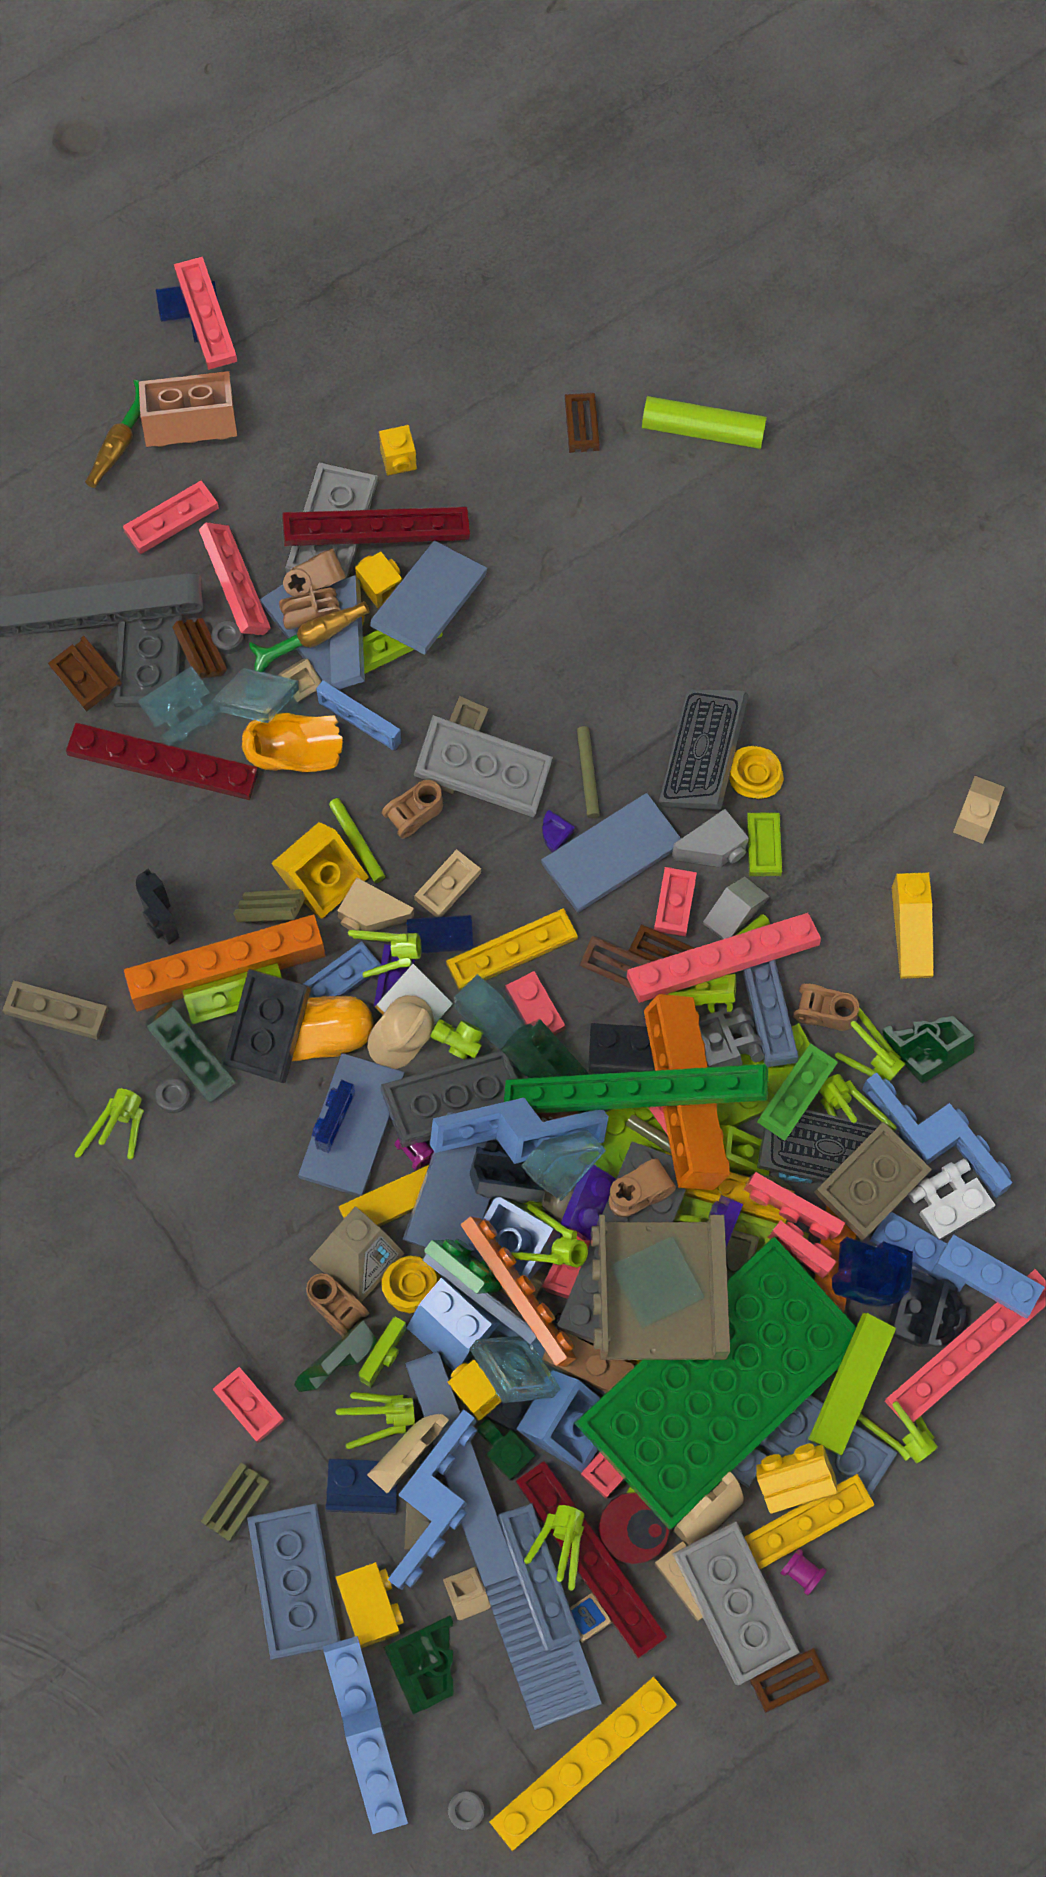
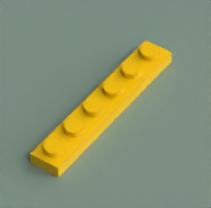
[489,1676,677,1851]

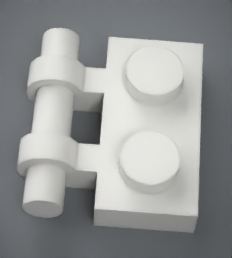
[908,1158,996,1240]

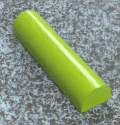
[642,396,767,449]

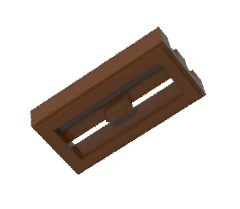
[565,393,600,453]
[172,618,227,679]
[628,924,694,962]
[579,936,652,989]
[749,1648,830,1713]

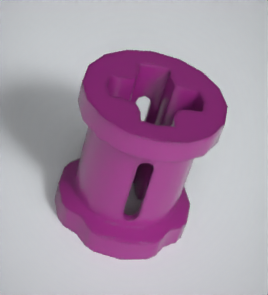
[394,1138,434,1171]
[780,1548,827,1596]

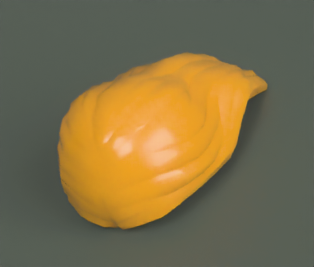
[242,713,343,772]
[292,996,374,1061]

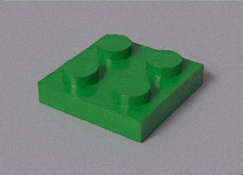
[424,1239,501,1294]

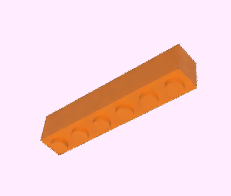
[123,914,326,1012]
[644,994,730,1190]

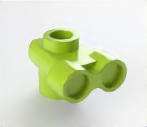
[430,1018,484,1060]

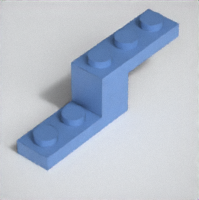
[862,1073,1012,1198]
[430,1098,609,1164]
[870,1212,1045,1319]
[388,1409,477,1590]
[323,1636,408,1834]

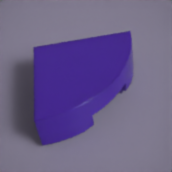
[542,809,574,852]

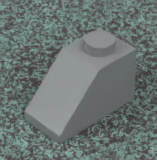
[672,809,748,867]

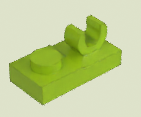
[668,974,737,1013]

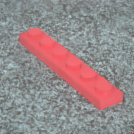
[627,913,821,1003]
[885,1269,1046,1423]

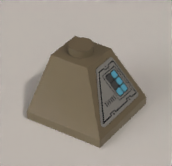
[309,1206,404,1303]

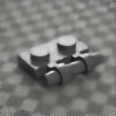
[699,1007,764,1067]

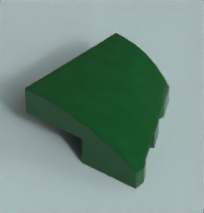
[882,1016,974,1084]
[384,1615,454,1714]

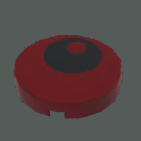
[599,1492,669,1564]

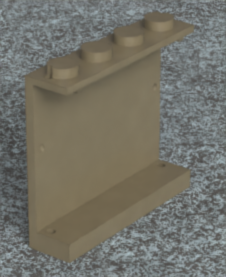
[591,1215,730,1360]

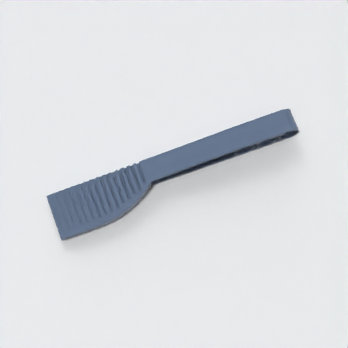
[405,1351,602,1730]

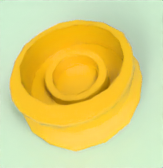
[729,746,784,799]
[382,1255,441,1314]

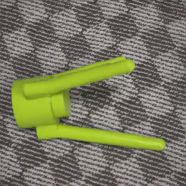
[348,930,421,978]
[835,1008,905,1081]
[819,1074,897,1131]
[75,1088,144,1159]
[511,1204,588,1268]
[858,1385,938,1464]
[335,1392,415,1449]
[524,1505,585,1591]

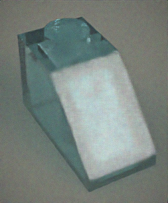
[454,974,525,1050]
[521,1130,606,1201]

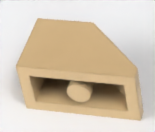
[953,776,1005,844]
[338,878,414,931]

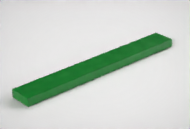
[504,1064,769,1113]

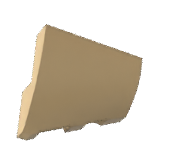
[674,1472,744,1546]

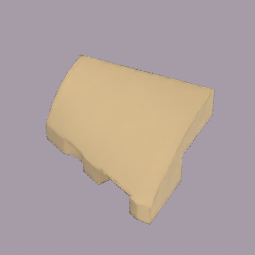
[367,1414,449,1494]

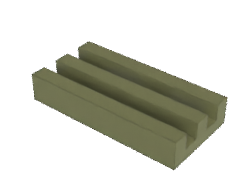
[233,889,305,922]
[200,1463,270,1542]

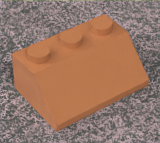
[139,371,237,447]

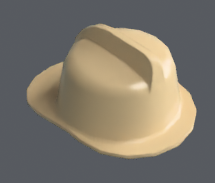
[367,995,434,1069]

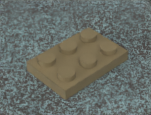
[814,1122,932,1241]

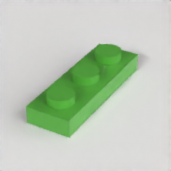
[757,1043,838,1141]

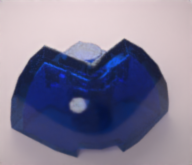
[832,1237,913,1308]

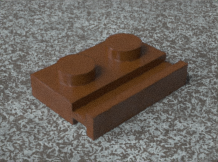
[48,636,123,712]

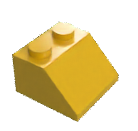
[271,822,369,919]

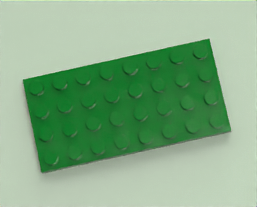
[574,1236,856,1529]

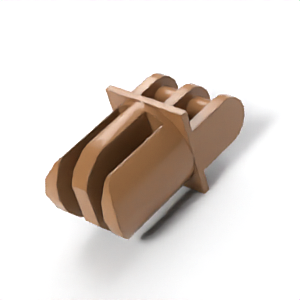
[279,586,341,630]

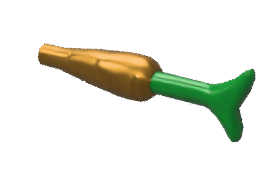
[85,379,141,488]
[249,601,370,680]

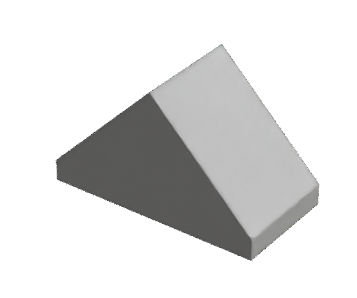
[703,877,770,940]

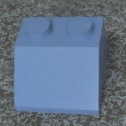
[469,1197,561,1280]
[407,1277,501,1371]
[517,1370,600,1473]

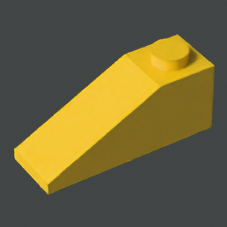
[891,872,933,979]

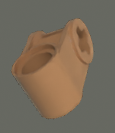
[283,548,346,596]
[381,780,443,839]
[793,984,859,1031]
[609,1158,676,1217]
[306,1273,370,1337]

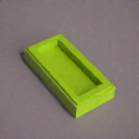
[747,813,782,876]

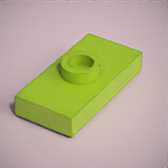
[358,1316,407,1388]

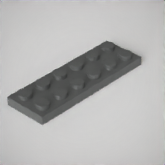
[557,1141,687,1343]

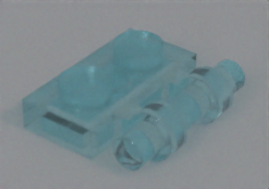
[138,666,220,745]

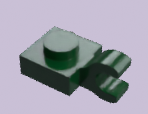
[477,1418,535,1481]

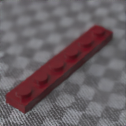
[282,507,470,546]
[66,723,259,800]
[515,1461,667,1659]

